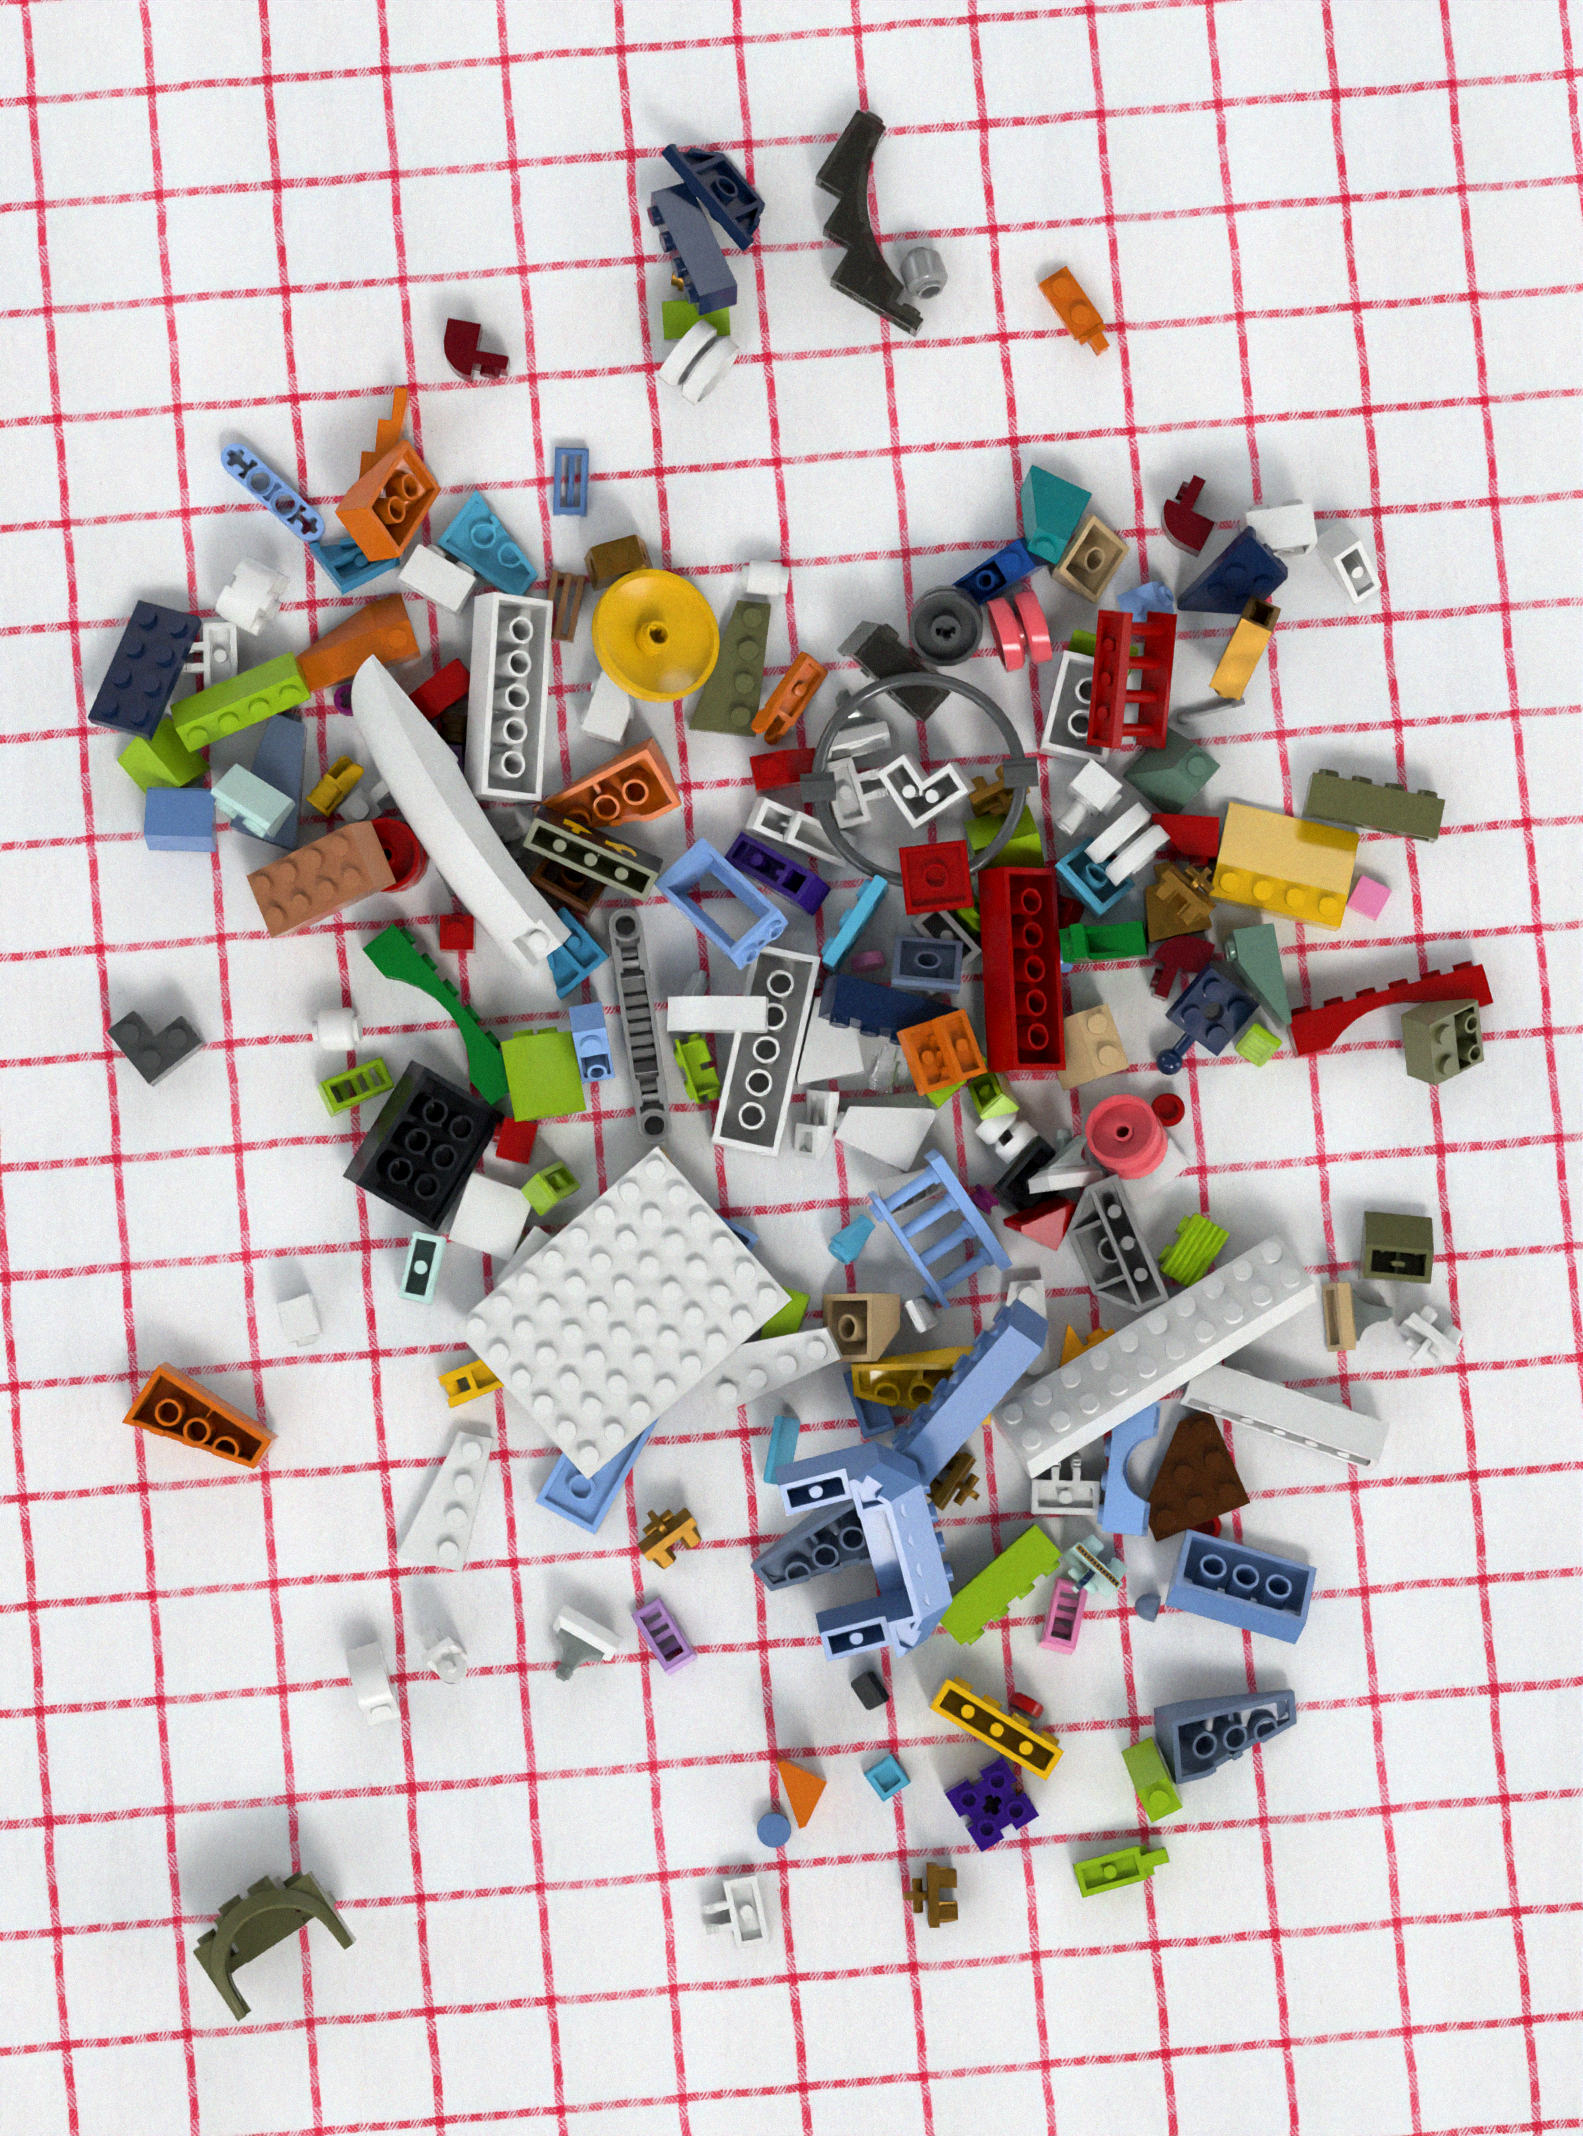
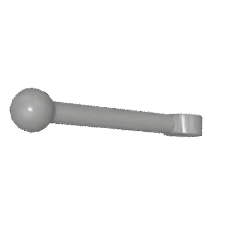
[1177,698,1245,725]

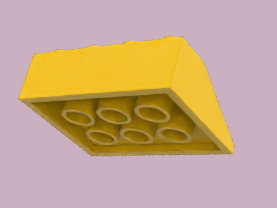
[1207,802,1360,932]

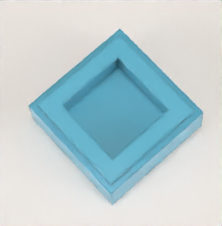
[863,1754,911,1802]

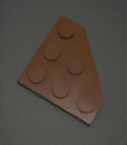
[1147,1411,1250,1542]

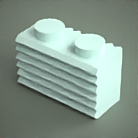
[397,1231,447,1305]

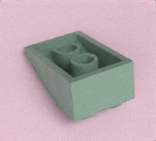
[1223,923,1292,1029]

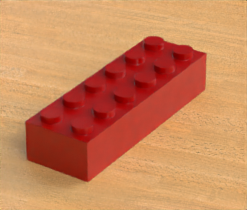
[978,867,1066,1074]

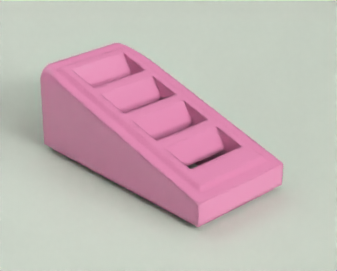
[1039,1577,1088,1655]

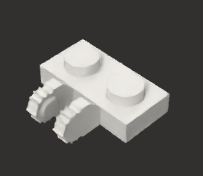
[181,622,239,690]
[825,756,891,830]
[1031,1453,1100,1515]
[700,1874,770,1950]

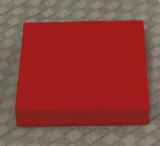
[898,839,974,916]

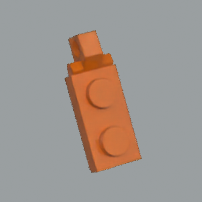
[1038,266,1110,356]

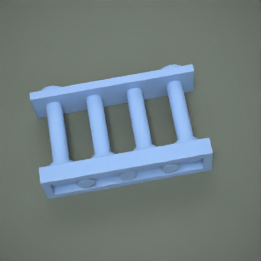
[868,1148,1013,1310]

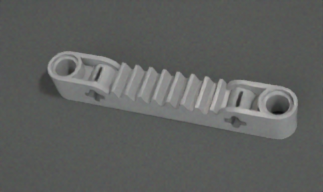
[609,908,672,1144]

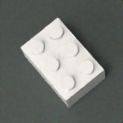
[1038,650,1129,768]

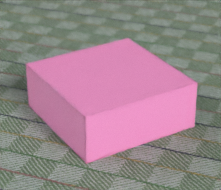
[1346,875,1392,921]

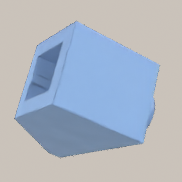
[568,1002,615,1084]

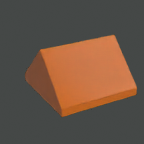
[776,1756,827,1829]

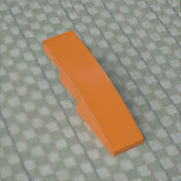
[359,387,410,479]

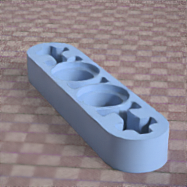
[221,443,325,543]

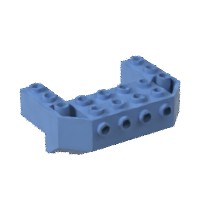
[775,1441,954,1662]

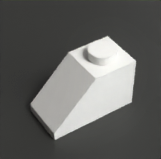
[1316,522,1382,605]

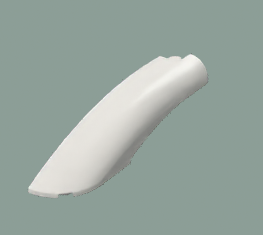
[351,654,572,974]

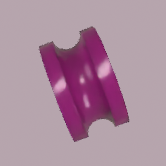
[333,684,354,716]
[968,1184,1000,1216]

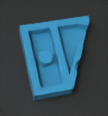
[309,538,400,595]
[547,906,610,1000]

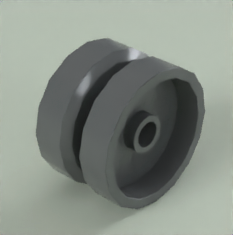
[909,585,983,666]

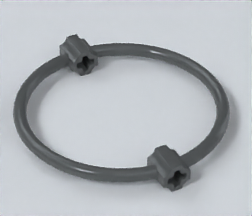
[800,672,1039,887]

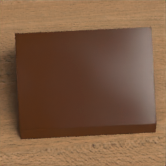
[529,856,609,919]

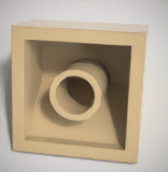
[1056,1003,1130,1091]

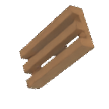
[547,570,586,643]

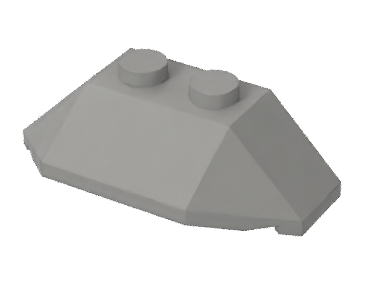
[1066,1174,1169,1312]

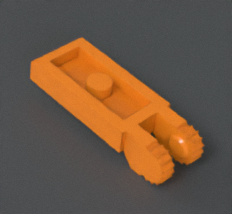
[751,651,828,745]

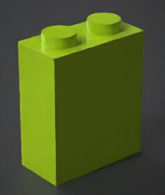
[500,1027,586,1122]

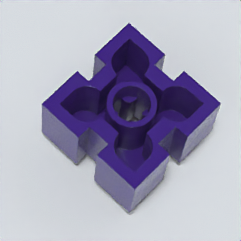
[944,1754,1039,1852]

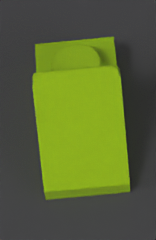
[521,1160,581,1216]

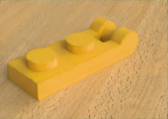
[437,1359,504,1409]

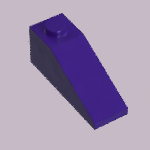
[724,831,831,916]

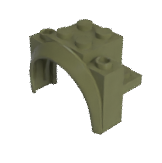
[193,1871,357,2021]

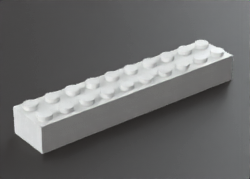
[991,1233,1317,1479]

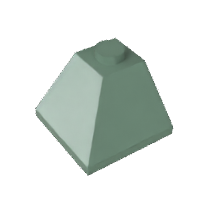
[1122,726,1220,814]

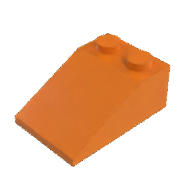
[335,439,441,562]

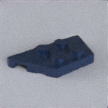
[661,144,765,252]
[1177,525,1288,615]

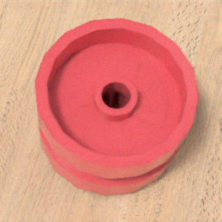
[986,589,1053,673]
[1085,1094,1168,1180]

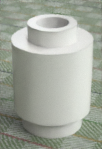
[740,559,790,596]

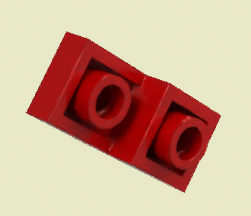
[408,658,470,724]

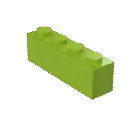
[170,651,312,753]
[939,1523,1063,1645]

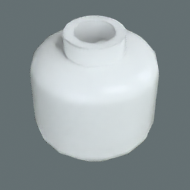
[312,1007,363,1052]

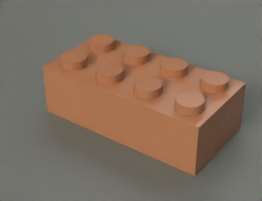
[246,820,396,938]

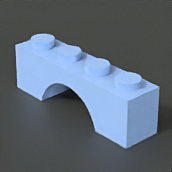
[1097,1400,1162,1537]

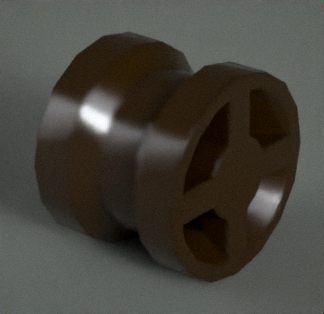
[438,713,468,746]

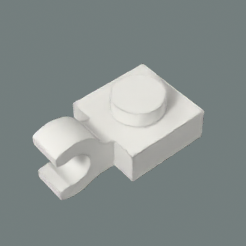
[336,779,391,824]

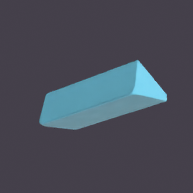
[763,1415,801,1485]

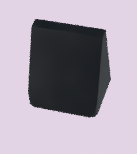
[850,1669,890,1710]

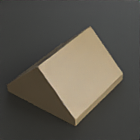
[1051,513,1130,604]

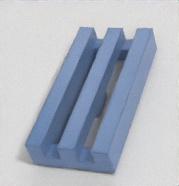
[553,447,589,517]

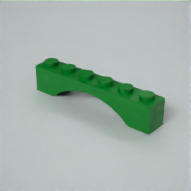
[362,924,510,1107]

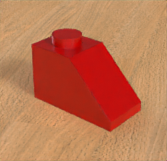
[749,748,816,795]
[1149,813,1219,868]

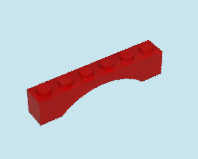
[1286,960,1494,1058]

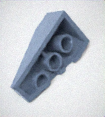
[750,1498,872,1591]

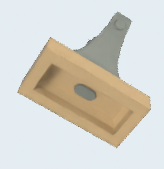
[1322,1282,1394,1352]

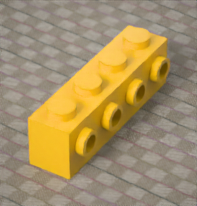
[928,1676,1064,1781]

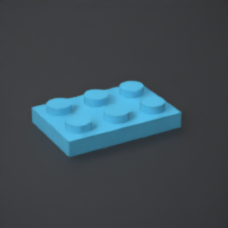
[820,874,889,975]

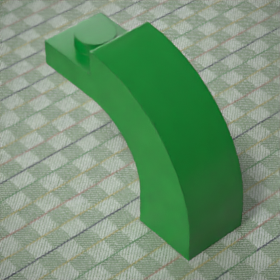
[1059,921,1149,964]

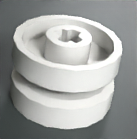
[658,319,740,406]
[1085,802,1171,886]

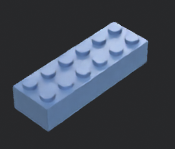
[891,1298,1049,1484]

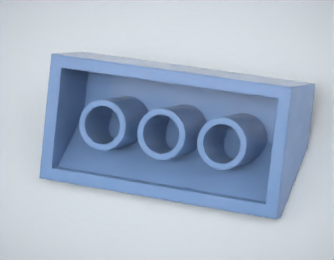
[1165,1529,1317,1644]

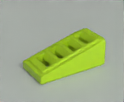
[1235,1023,1282,1067]
[317,1057,395,1117]

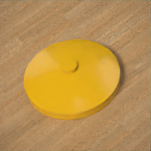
[592,569,720,703]

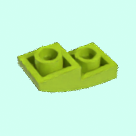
[759,1285,811,1340]

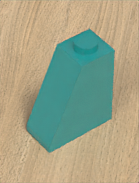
[1020,465,1092,565]

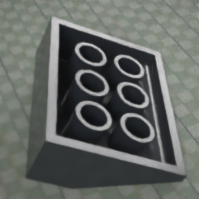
[343,1060,505,1231]

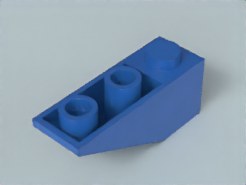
[952,537,1049,608]

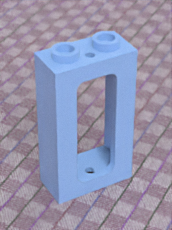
[654,837,789,970]

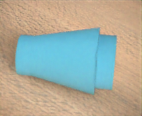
[827,1214,876,1265]

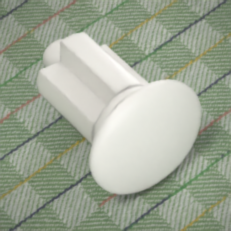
[682,970,710,996]

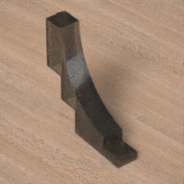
[815,109,923,337]

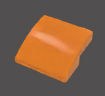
[896,1008,987,1097]

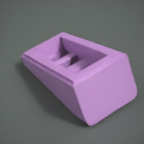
[631,1597,697,1675]

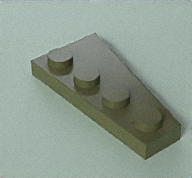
[689,600,771,738]

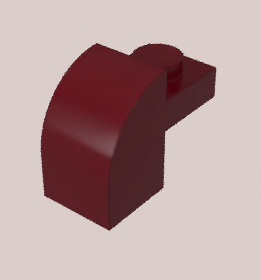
[444,318,510,383]
[1161,475,1215,558]
[1149,936,1215,1001]

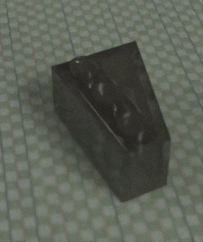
[836,621,951,722]

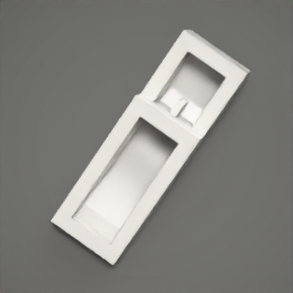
[745,797,858,868]
[667,996,769,1033]

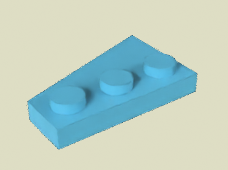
[437,490,538,596]

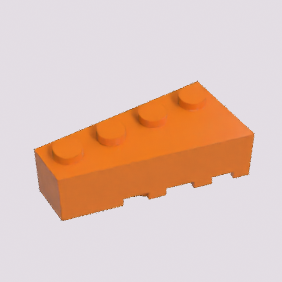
[122,1362,279,1469]

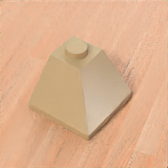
[823,1293,900,1362]

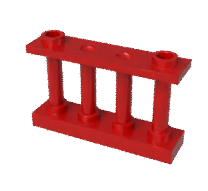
[1087,609,1177,749]

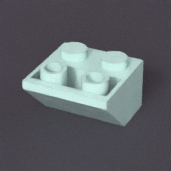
[210,763,296,838]

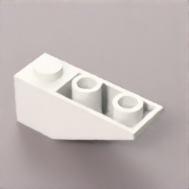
[580,668,635,747]

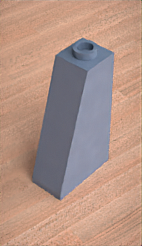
[230,711,307,852]

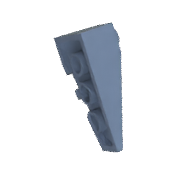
[1154,1689,1297,1785]

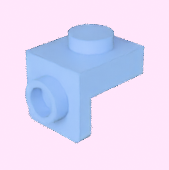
[1116,581,1174,622]

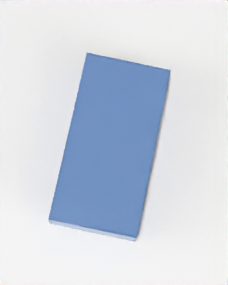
[843,1372,896,1439]

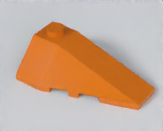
[296,593,422,693]
[532,736,682,828]

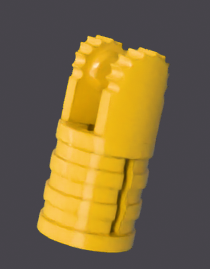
[305,755,364,818]

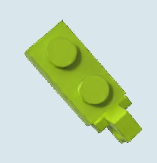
[1072,1844,1170,1898]

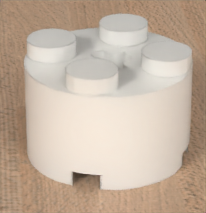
[216,556,290,637]

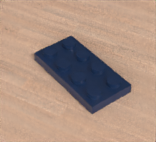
[88,600,202,740]

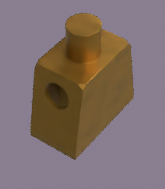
[584,535,653,592]
[1143,861,1212,944]

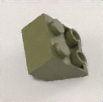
[1401,999,1484,1086]
[1358,1211,1434,1285]

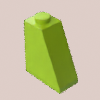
[1121,1736,1183,1823]

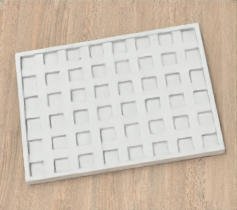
[453,1147,792,1480]

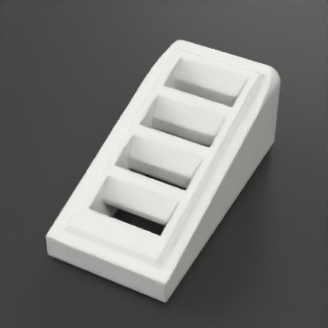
[877,1169,945,1216]
[903,1294,940,1334]

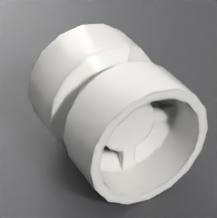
[974,1112,1038,1164]

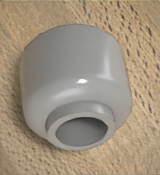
[900,247,948,299]

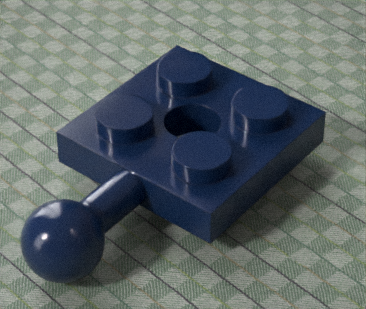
[1156,963,1260,1075]

